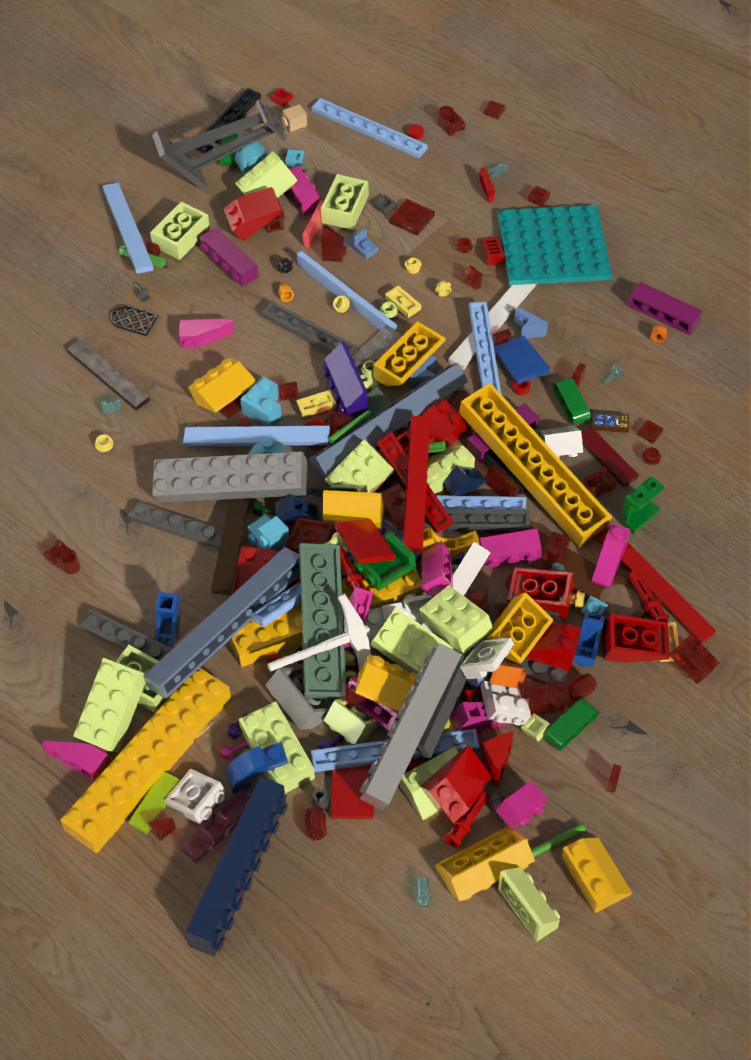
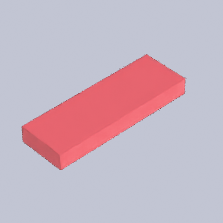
[302,200,324,248]

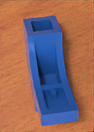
[154,592,181,649]
[573,611,605,667]
[226,742,289,794]

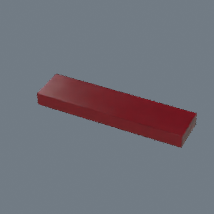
[581,427,639,487]

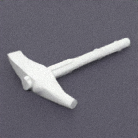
[268,593,371,671]

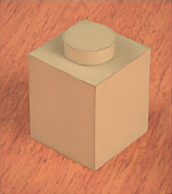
[281,104,307,132]

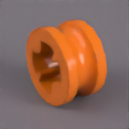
[650,326,668,343]

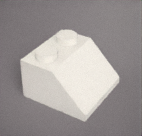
[539,426,583,458]

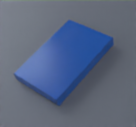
[494,336,550,384]

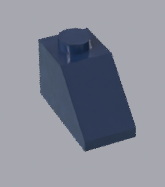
[443,465,488,496]
[275,494,319,526]

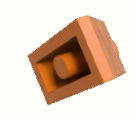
[490,659,527,688]

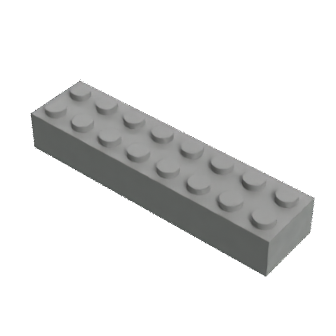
[152,452,307,503]
[359,643,462,811]

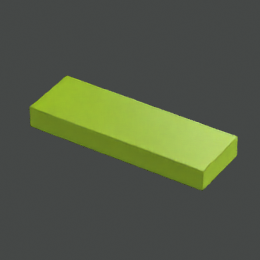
[128,772,181,834]

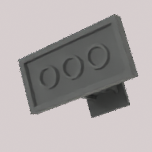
[152,100,287,189]

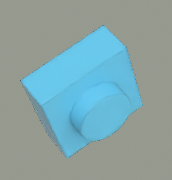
[285,149,305,167]
[580,596,608,615]

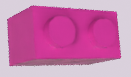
[496,780,549,830]

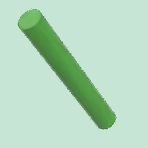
[328,410,372,444]
[531,823,586,857]

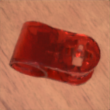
[438,106,466,136]
[582,467,618,498]
[43,540,80,574]

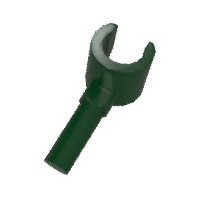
[253,501,276,516]

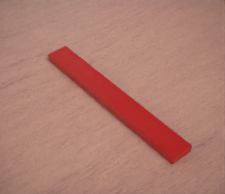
[403,415,430,552]
[596,525,716,645]

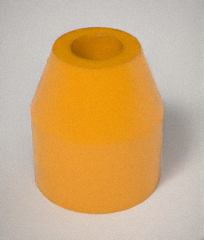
[278,283,294,302]

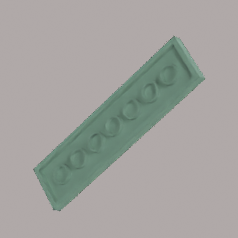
[299,543,346,699]

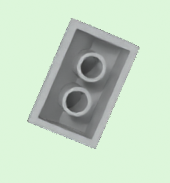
[265,667,333,730]

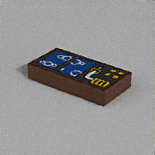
[591,412,629,433]

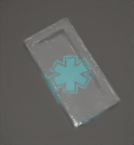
[193,712,232,753]

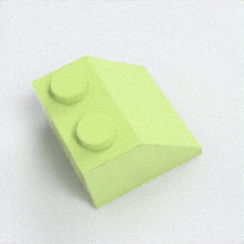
[323,698,380,744]

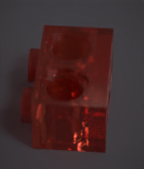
[668,633,720,684]

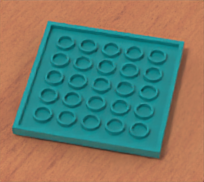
[498,205,612,286]

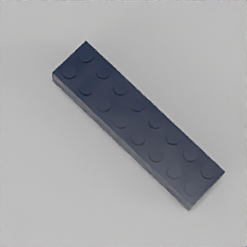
[185,777,288,957]

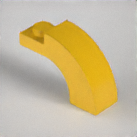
[420,527,480,562]

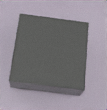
[373,195,397,215]

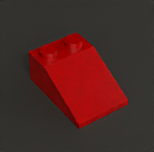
[224,187,283,241]
[402,398,468,458]
[232,546,280,595]
[507,567,575,618]
[603,613,670,663]
[526,622,581,671]
[420,745,492,824]

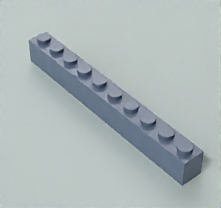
[309,363,469,478]
[144,547,300,699]

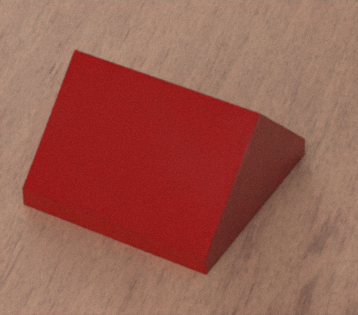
[481,732,514,787]

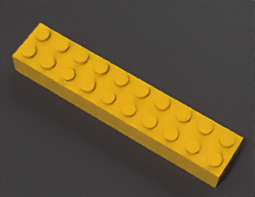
[459,383,612,547]
[229,569,424,668]
[60,668,231,854]

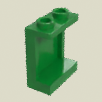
[620,475,665,534]
[353,532,416,591]

